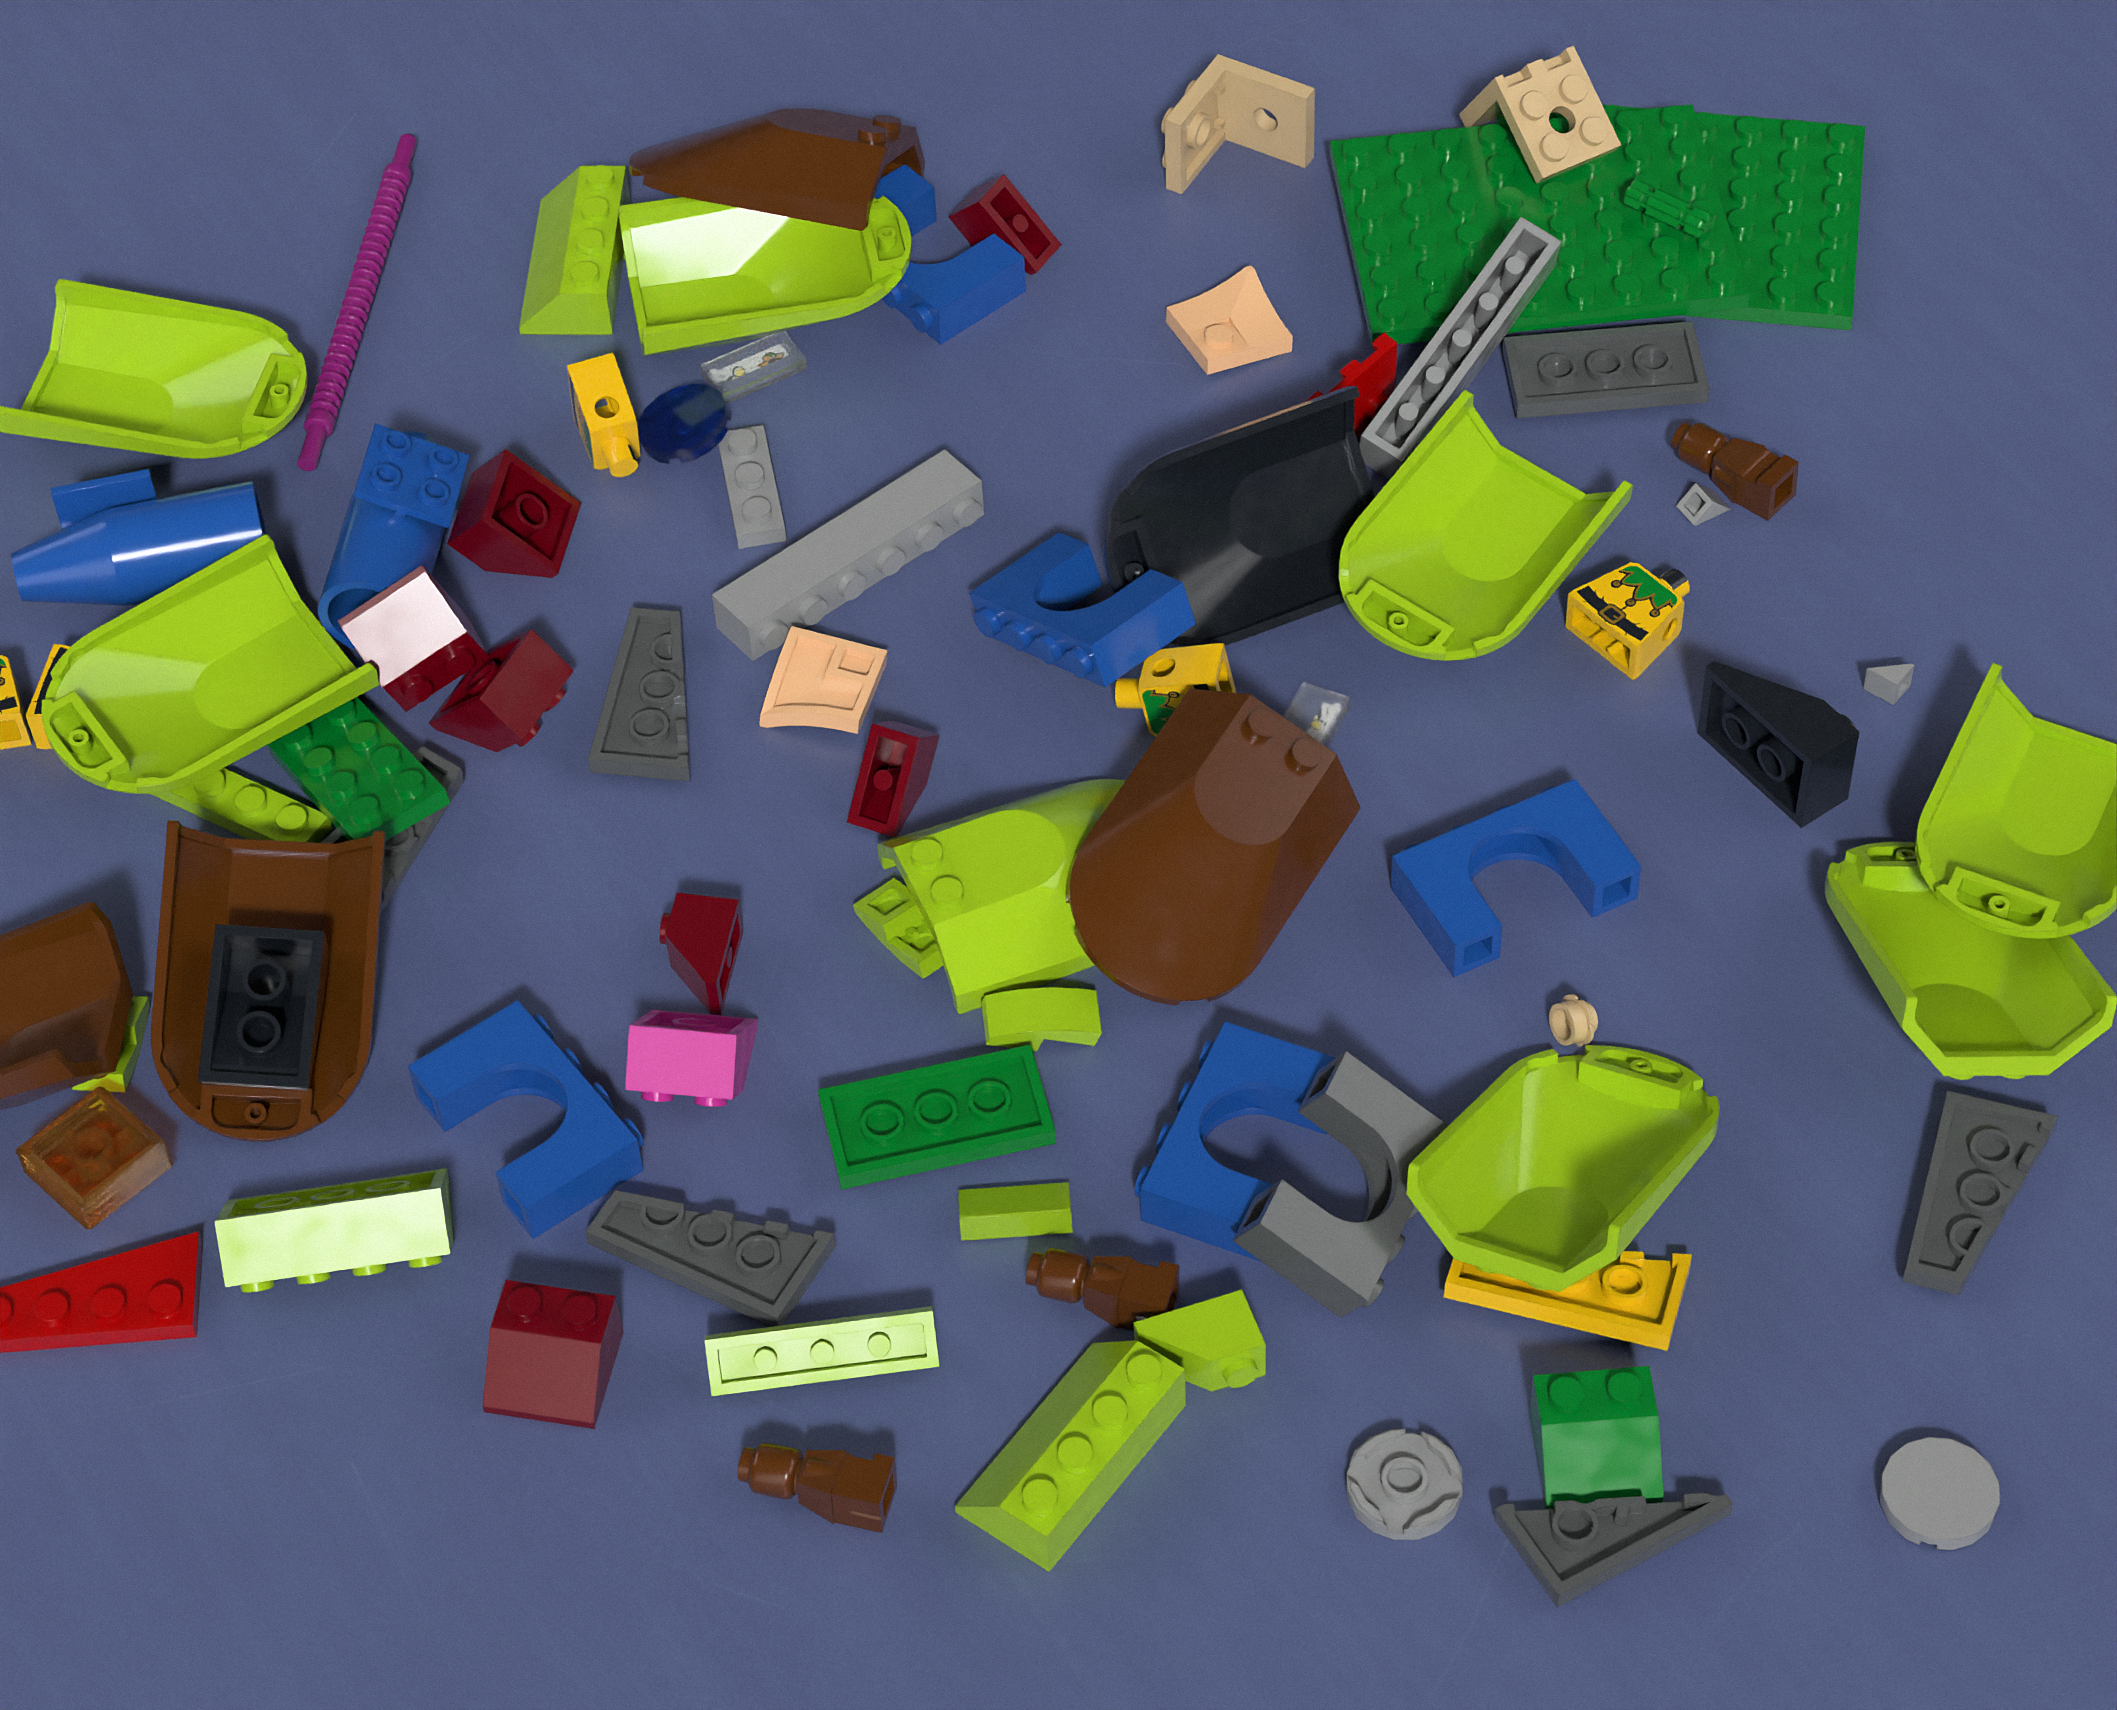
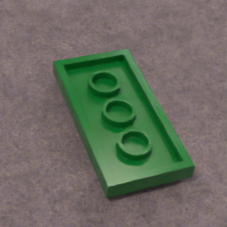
[267,697,450,841]
[818,1044,1056,1190]

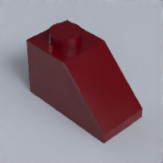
[948,174,1062,275]
[847,721,940,837]
[659,893,744,1015]

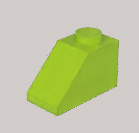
[1134,1289,1266,1392]

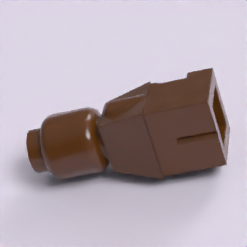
[1671,422,1799,521]
[1026,1248,1180,1331]
[737,1442,897,1533]

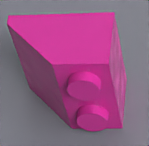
[625,1009,758,1107]

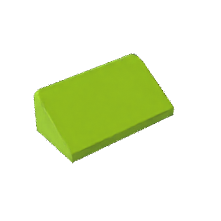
[958,1182,1073,1241]

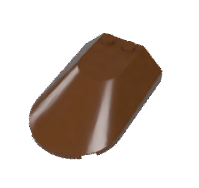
[629,108,925,231]
[1065,689,1361,1005]
[151,820,386,1142]
[0,902,133,1110]

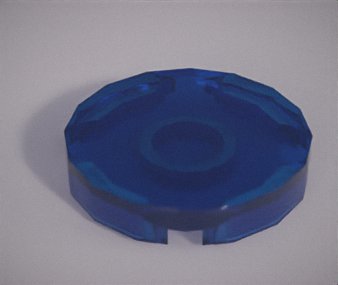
[637,384,731,464]

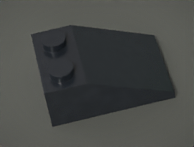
[1697,661,1860,828]
[198,924,330,1091]

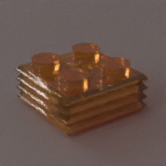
[16,1086,173,1230]

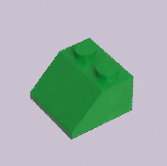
[1529,1366,1664,1509]

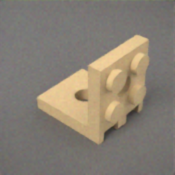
[1459,45,1621,184]
[1161,54,1315,194]

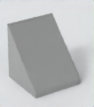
[1676,483,1731,526]
[1863,663,1914,705]

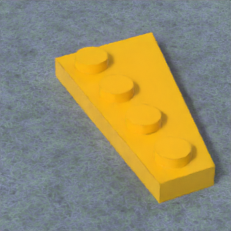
[1444,1251,1692,1351]

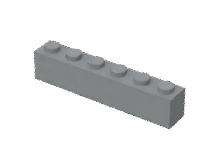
[1359,217,1562,480]
[712,449,984,661]

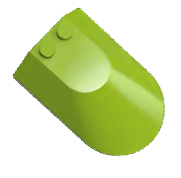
[618,196,912,356]
[0,279,307,459]
[1339,390,1633,661]
[41,534,380,794]
[1915,663,2117,939]
[877,779,1126,1014]
[1825,842,2117,1080]
[1406,1045,1720,1292]

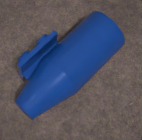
[318,423,469,650]
[11,469,267,606]

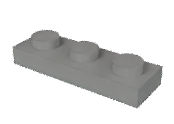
[716,425,787,549]

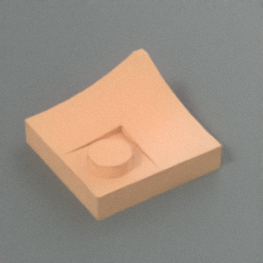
[1166,265,1293,375]
[760,626,888,734]

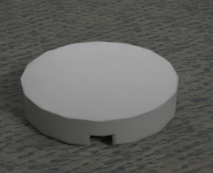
[1346,1429,1463,1540]
[1880,1437,2000,1550]

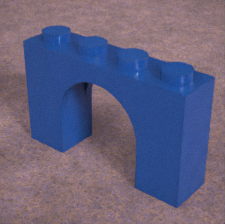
[874,164,1026,345]
[969,532,1196,687]
[1391,779,1641,978]
[408,1000,644,1239]
[1134,1021,1335,1262]

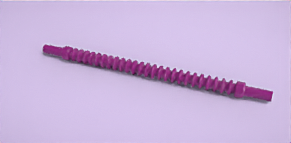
[297,134,417,471]

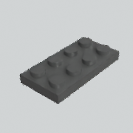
[1502,321,1710,419]

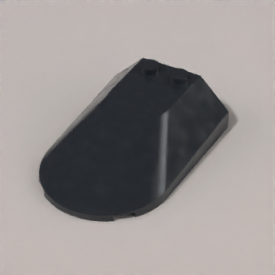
[1104,386,1375,647]

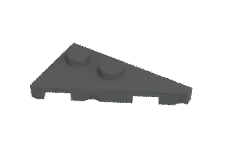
[1494,1493,1733,1608]

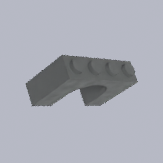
[1233,1051,1448,1318]

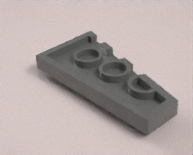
[1902,1090,2058,1295]

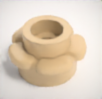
[1549,994,1598,1047]

